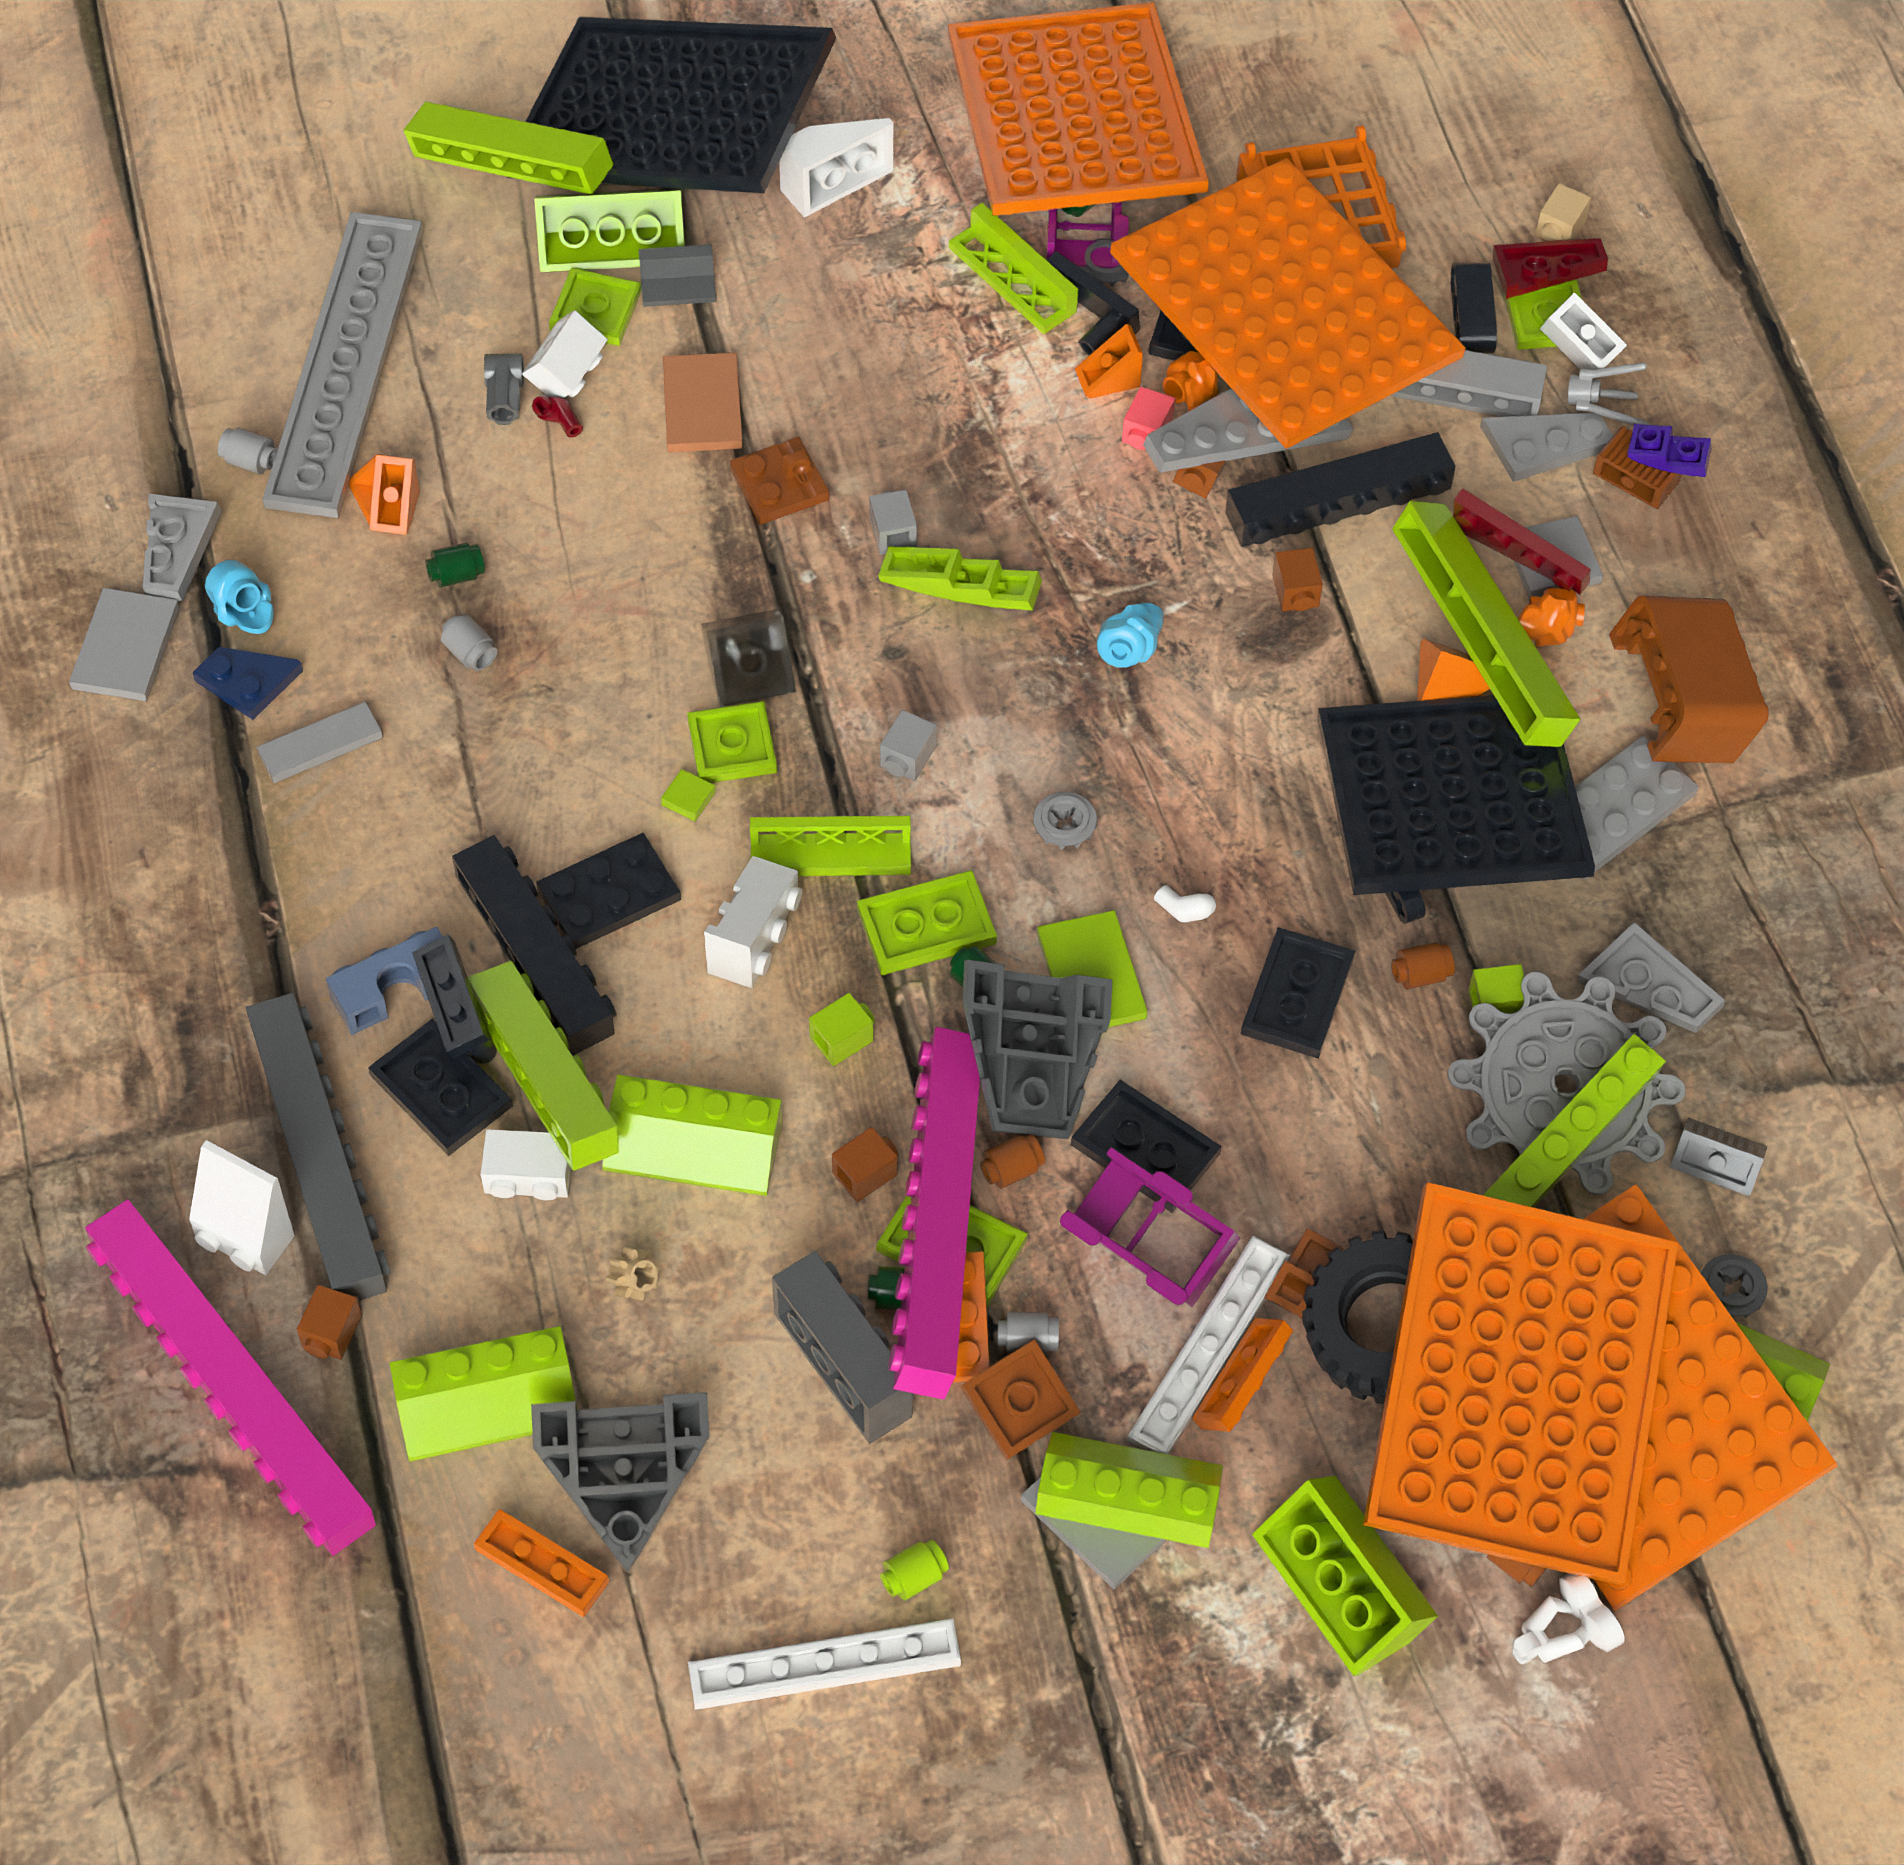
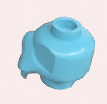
[205,560,274,634]
[1097,603,1164,668]

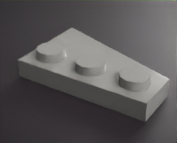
[1480,413,1613,482]
[143,494,222,601]
[1577,922,1725,1033]

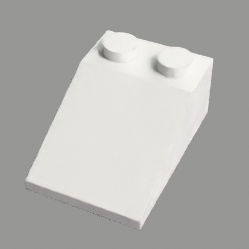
[779,118,893,218]
[189,1140,295,1276]

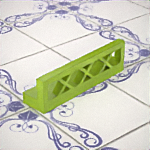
[949,203,1078,334]
[750,816,911,876]

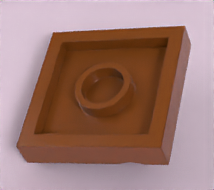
[730,436,829,525]
[960,1339,1081,1461]

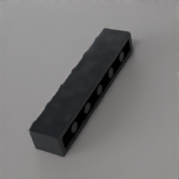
[1225,432,1456,547]
[452,835,617,1056]

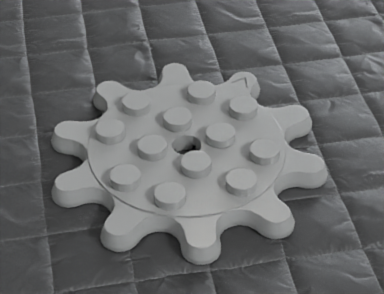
[1447,972,1686,1195]

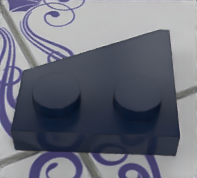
[193,647,303,720]

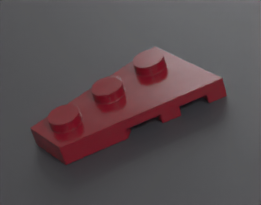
[1492,238,1608,299]

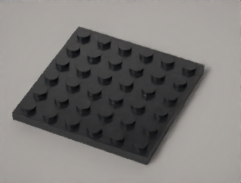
[1318,695,1595,895]

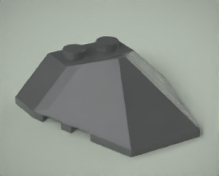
[962,960,1112,1139]

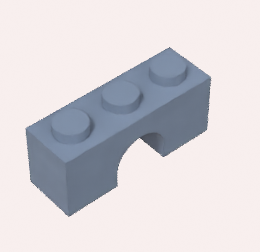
[326,927,443,1035]

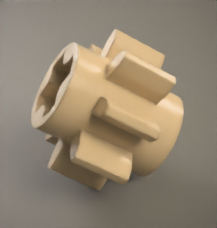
[605,1247,661,1301]

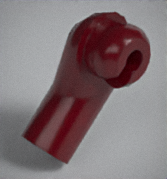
[532,395,583,438]

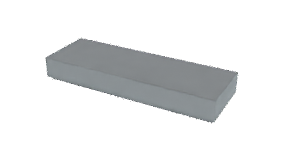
[257,702,383,783]

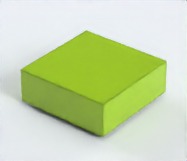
[661,769,716,822]

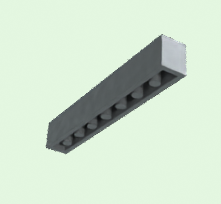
[246,993,390,1301]

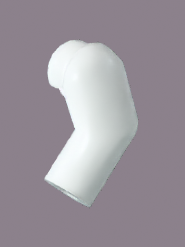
[1154,885,1216,922]

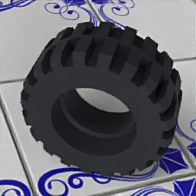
[1302,1231,1413,1404]

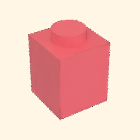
[1122,386,1175,450]

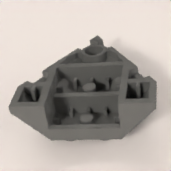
[531,1392,710,1573]

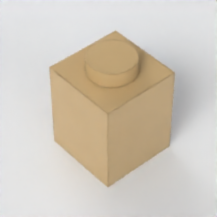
[1535,184,1591,242]

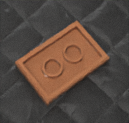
[663,352,742,452]

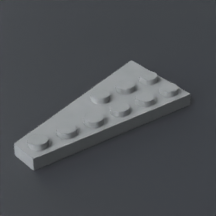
[1143,388,1353,473]

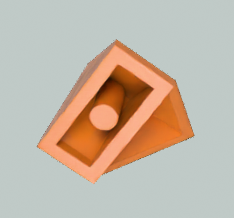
[1075,324,1143,399]
[348,454,420,535]
[1417,638,1490,701]

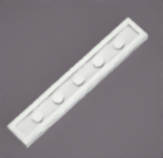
[1127,1236,1290,1455]
[688,1618,961,1710]

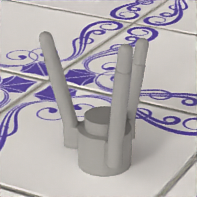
[1568,363,1650,426]

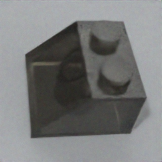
[701,609,796,707]

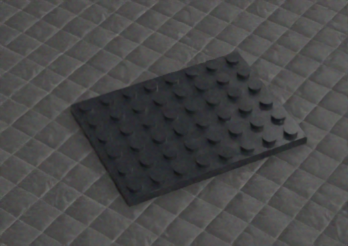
[506,17,836,193]

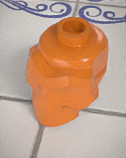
[1163,351,1219,412]
[1518,588,1585,647]

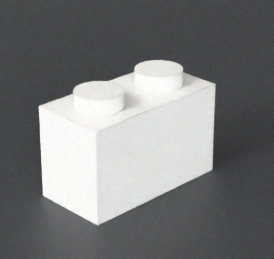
[1540,293,1627,370]
[522,310,608,399]
[481,1129,571,1200]

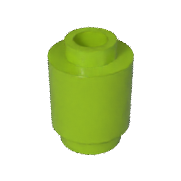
[880,1539,949,1601]

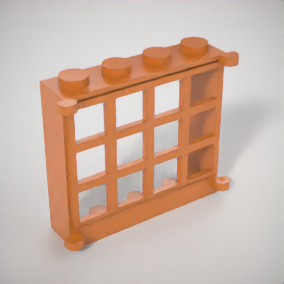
[1236,125,1407,268]

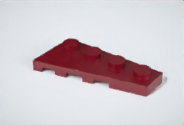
[1453,488,1591,595]

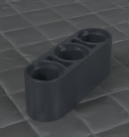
[1450,263,1497,353]

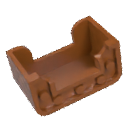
[1609,596,1769,763]

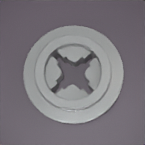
[1033,792,1097,850]

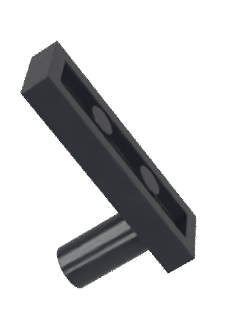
[1047,251,1140,356]
[412,934,497,1063]

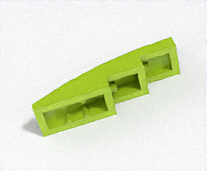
[878,546,1042,611]

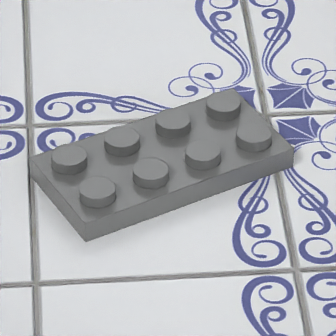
[1575,736,1699,880]

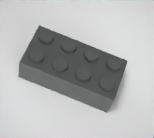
[772,1251,915,1444]

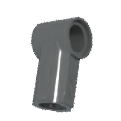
[484,353,524,425]

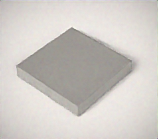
[1513,516,1603,599]

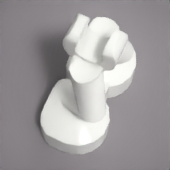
[1512,1573,1624,1664]

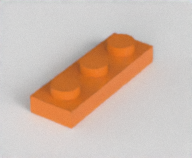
[953,1251,990,1382]
[1192,1318,1293,1432]
[473,1509,609,1617]

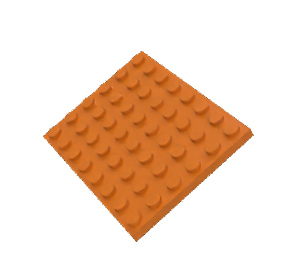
[948,2,1209,216]
[1110,158,1465,449]
[1363,1182,1678,1585]
[1583,1184,1837,1612]

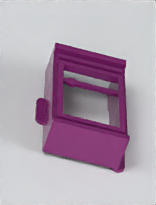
[1047,202,1129,269]
[1060,1147,1241,1308]

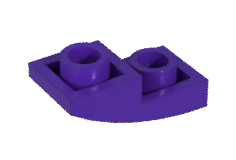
[1628,424,1712,477]

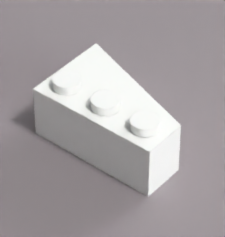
[704,856,803,989]

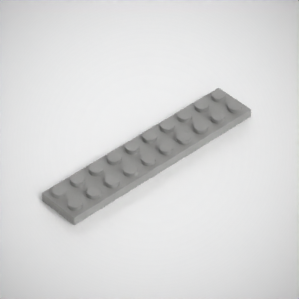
[263,212,423,518]

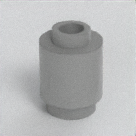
[218,428,277,475]
[441,615,497,671]
[998,1312,1059,1356]

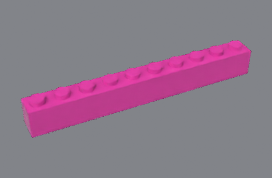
[888,1026,980,1400]
[85,1199,376,1557]

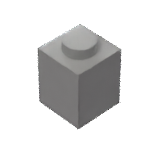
[869,490,917,555]
[880,710,937,781]

